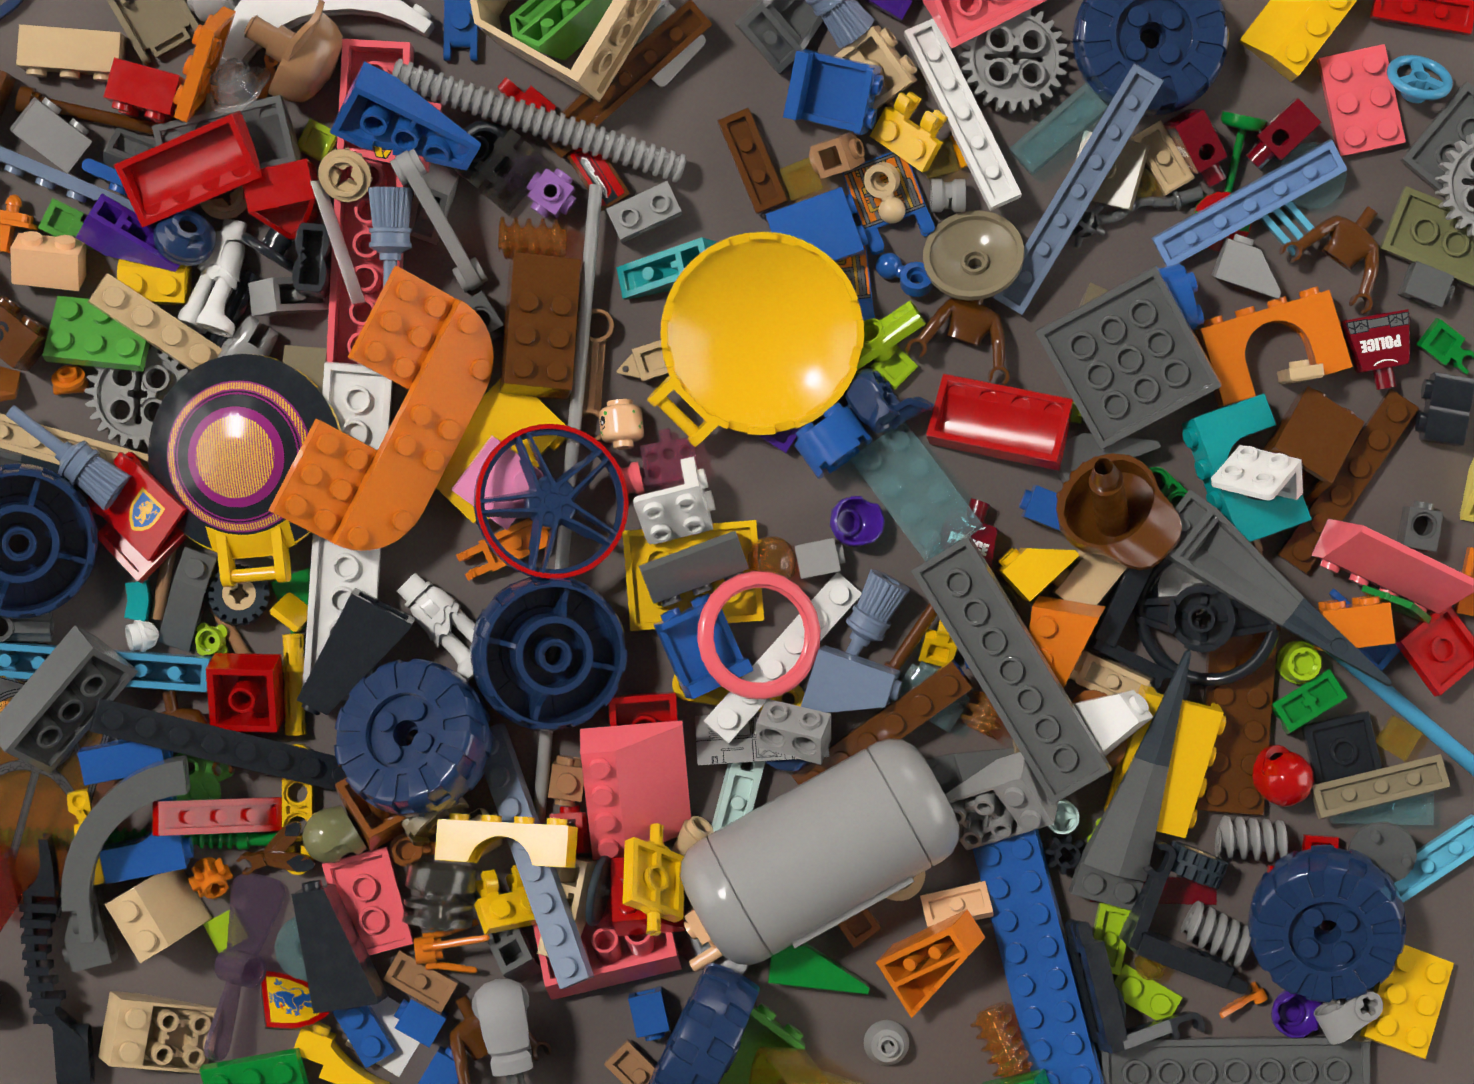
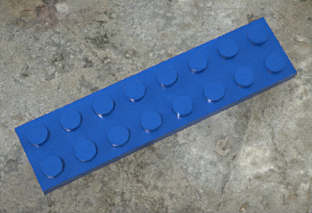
[973,829,1104,1084]

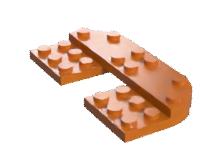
[268,266,494,551]

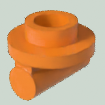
[51,365,89,395]

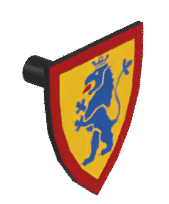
[259,970,331,1030]

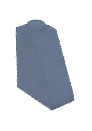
[801,645,903,713]

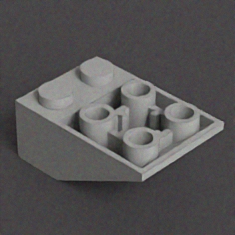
[945,752,1058,850]

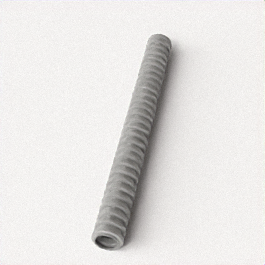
[392,58,686,183]

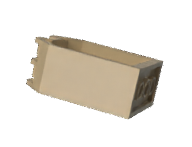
[470,0,661,102]

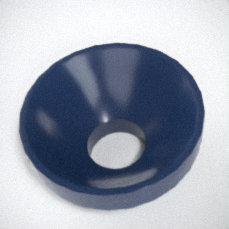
[153,209,216,266]

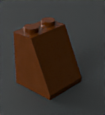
[1263,386,1365,506]

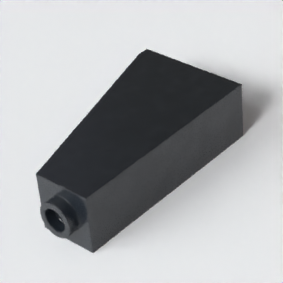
[297,588,415,715]
[291,880,387,1014]

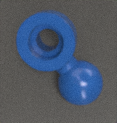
[876,253,933,297]

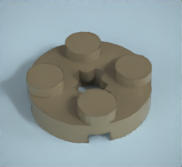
[402,796,469,846]

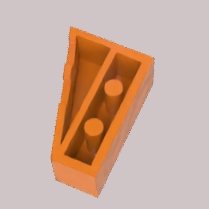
[1029,596,1105,689]
[876,909,985,1019]

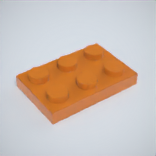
[173,6,236,123]

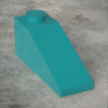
[616,237,717,300]

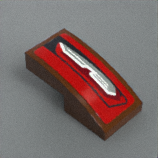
[566,147,630,212]

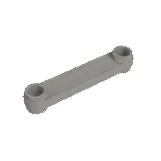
[390,148,488,293]

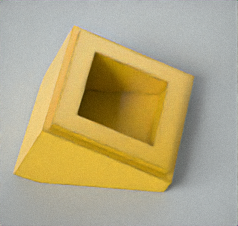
[270,592,308,632]

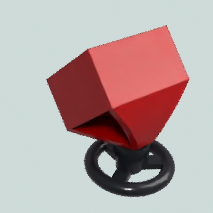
[241,159,320,273]

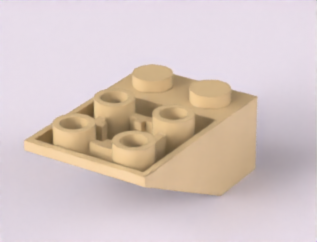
[98,991,218,1073]

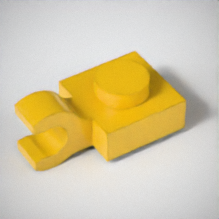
[918,620,957,667]

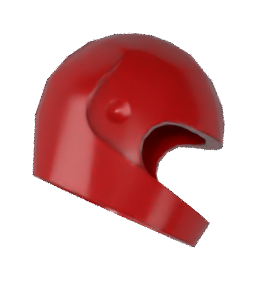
[1252,745,1314,807]

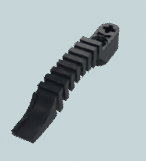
[19,833,95,1084]

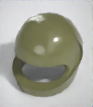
[302,805,367,864]

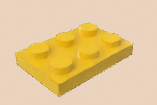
[1360,944,1454,1059]

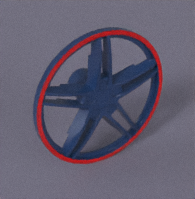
[474,424,629,580]

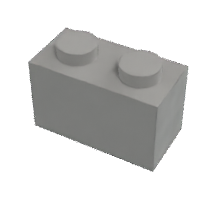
[10,97,92,174]

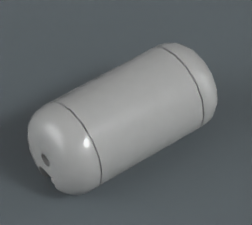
[680,738,959,965]

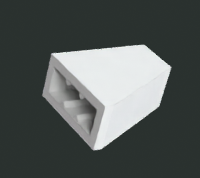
[1073,690,1153,756]

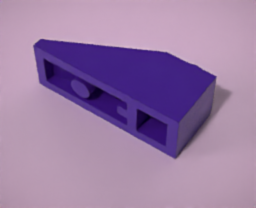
[76,193,180,272]

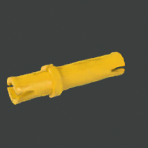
[282,633,307,736]

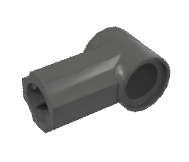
[0,612,54,642]

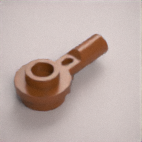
[389,833,436,866]

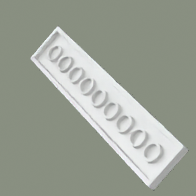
[302,361,393,700]

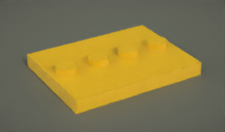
[623,520,764,631]

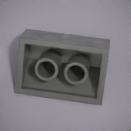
[639,531,749,607]

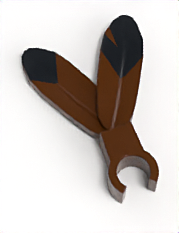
[236,821,316,875]

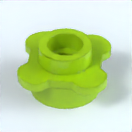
[195,623,229,656]

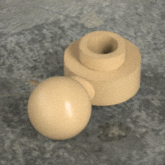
[864,162,905,224]

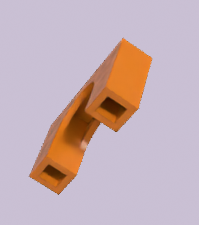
[1196,286,1353,407]

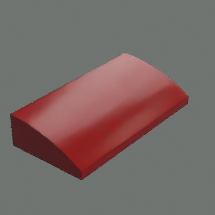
[114,111,262,228]
[926,374,1074,471]

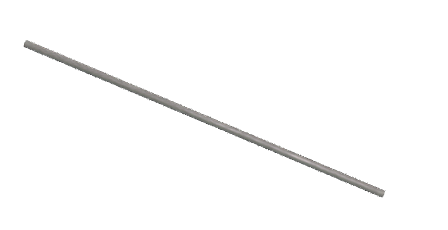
[533,184,603,824]

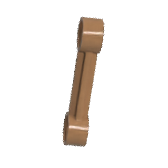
[582,309,614,441]

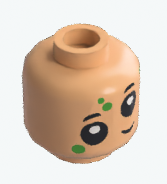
[599,399,644,450]

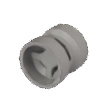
[930,179,966,212]

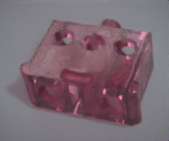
[640,428,698,488]

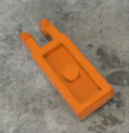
[456,518,549,581]

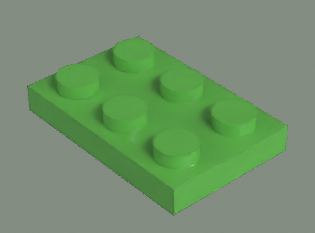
[42,296,150,372]

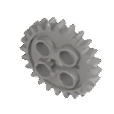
[958,9,1068,114]
[1435,133,1474,237]
[84,345,191,449]

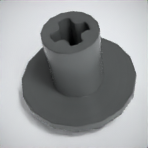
[1348,822,1417,883]

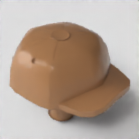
[244,0,343,102]

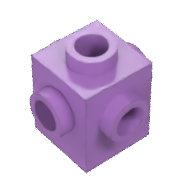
[527,168,577,219]

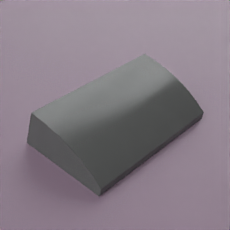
[152,95,302,168]

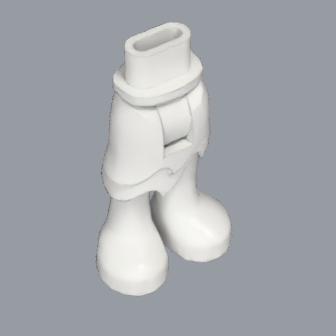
[177,219,247,338]
[397,573,475,681]

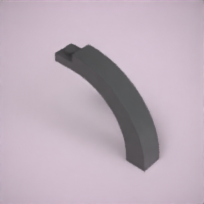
[61,755,191,944]

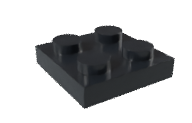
[1301,711,1382,785]

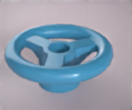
[1387,55,1453,103]

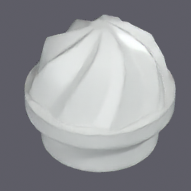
[125,620,159,652]

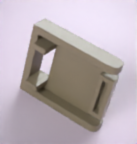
[107,0,199,65]

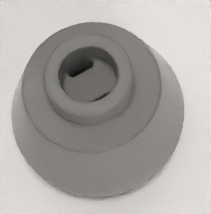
[864,1020,909,1066]

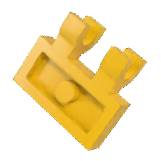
[870,92,948,172]
[474,865,537,935]

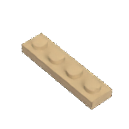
[87,273,222,370]

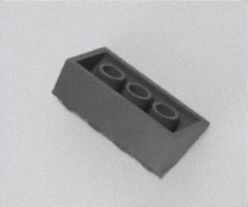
[0,625,138,774]

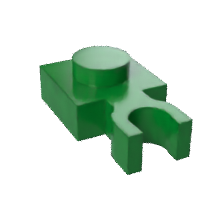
[1416,318,1474,375]

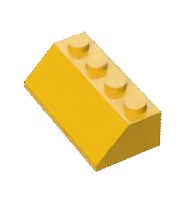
[1238,0,1357,82]

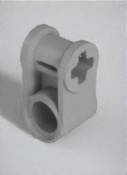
[1313,991,1383,1045]

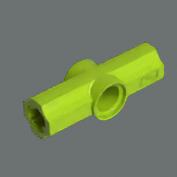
[857,300,926,370]

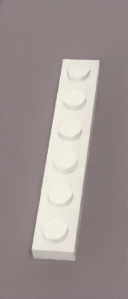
[904,18,1022,211]
[703,572,862,744]

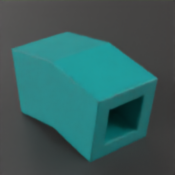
[124,580,153,622]

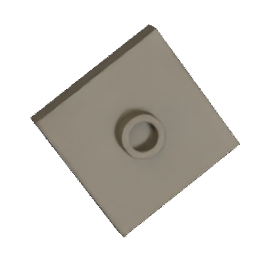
[1076,130,1150,212]

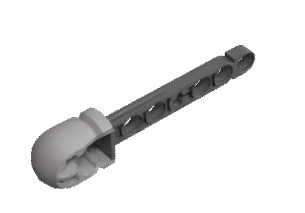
[472,979,533,1084]

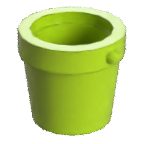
[1275,641,1322,684]

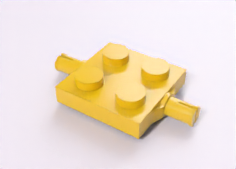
[623,823,684,936]

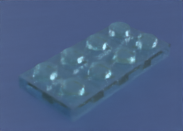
[850,422,983,562]

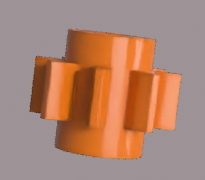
[188,857,233,899]

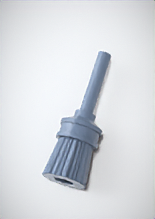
[805,0,875,48]
[368,187,413,288]
[6,405,131,511]
[846,569,911,656]

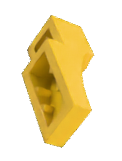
[294,1022,390,1084]

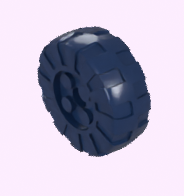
[1072,0,1229,117]
[0,463,98,619]
[470,577,627,731]
[334,658,493,817]
[1248,845,1406,1003]
[648,963,760,1084]

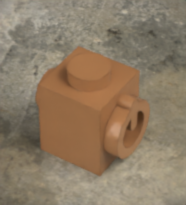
[809,131,865,179]
[548,755,584,807]

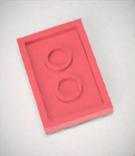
[1317,44,1406,157]
[322,845,414,956]

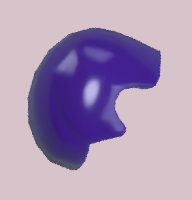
[830,496,885,547]
[1271,990,1323,1038]

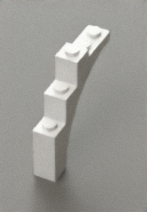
[222,0,435,71]

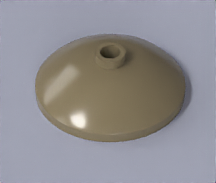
[923,210,1024,300]

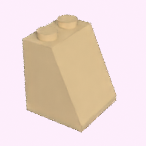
[105,869,212,963]

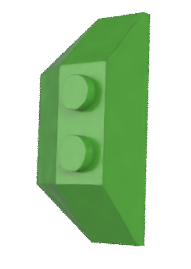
[509,0,613,60]

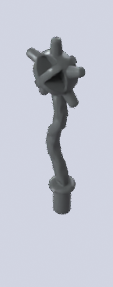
[1072,186,1204,248]

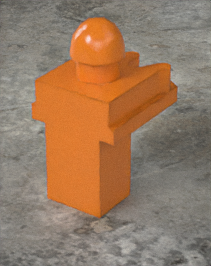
[0,194,39,254]

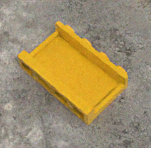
[436,378,567,524]
[1104,684,1226,838]

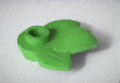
[174,753,235,800]

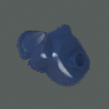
[844,369,934,434]

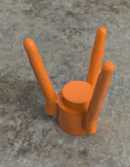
[414,919,490,973]

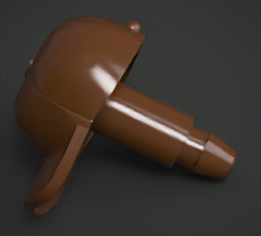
[1056,453,1182,570]

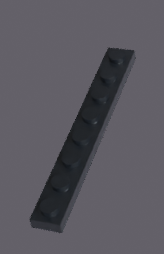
[89,698,347,791]

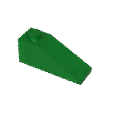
[768,942,869,994]

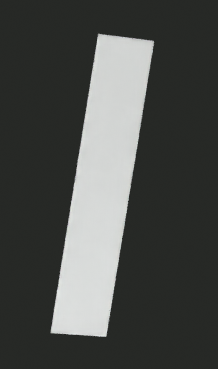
[310,180,365,304]

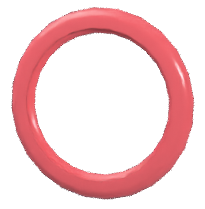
[697,571,821,699]

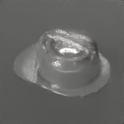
[209,57,271,114]

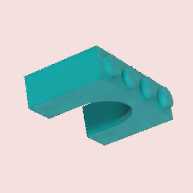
[1182,393,1312,542]

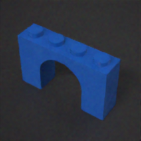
[78,739,194,884]

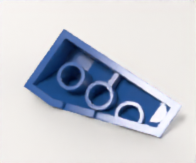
[330,61,481,170]

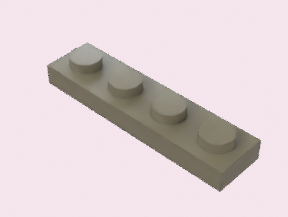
[1311,754,1451,820]

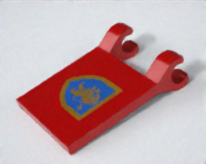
[86,452,187,561]

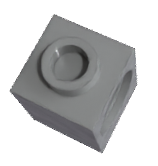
[794,538,845,579]

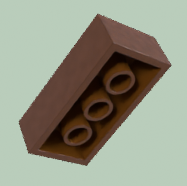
[500,252,581,400]

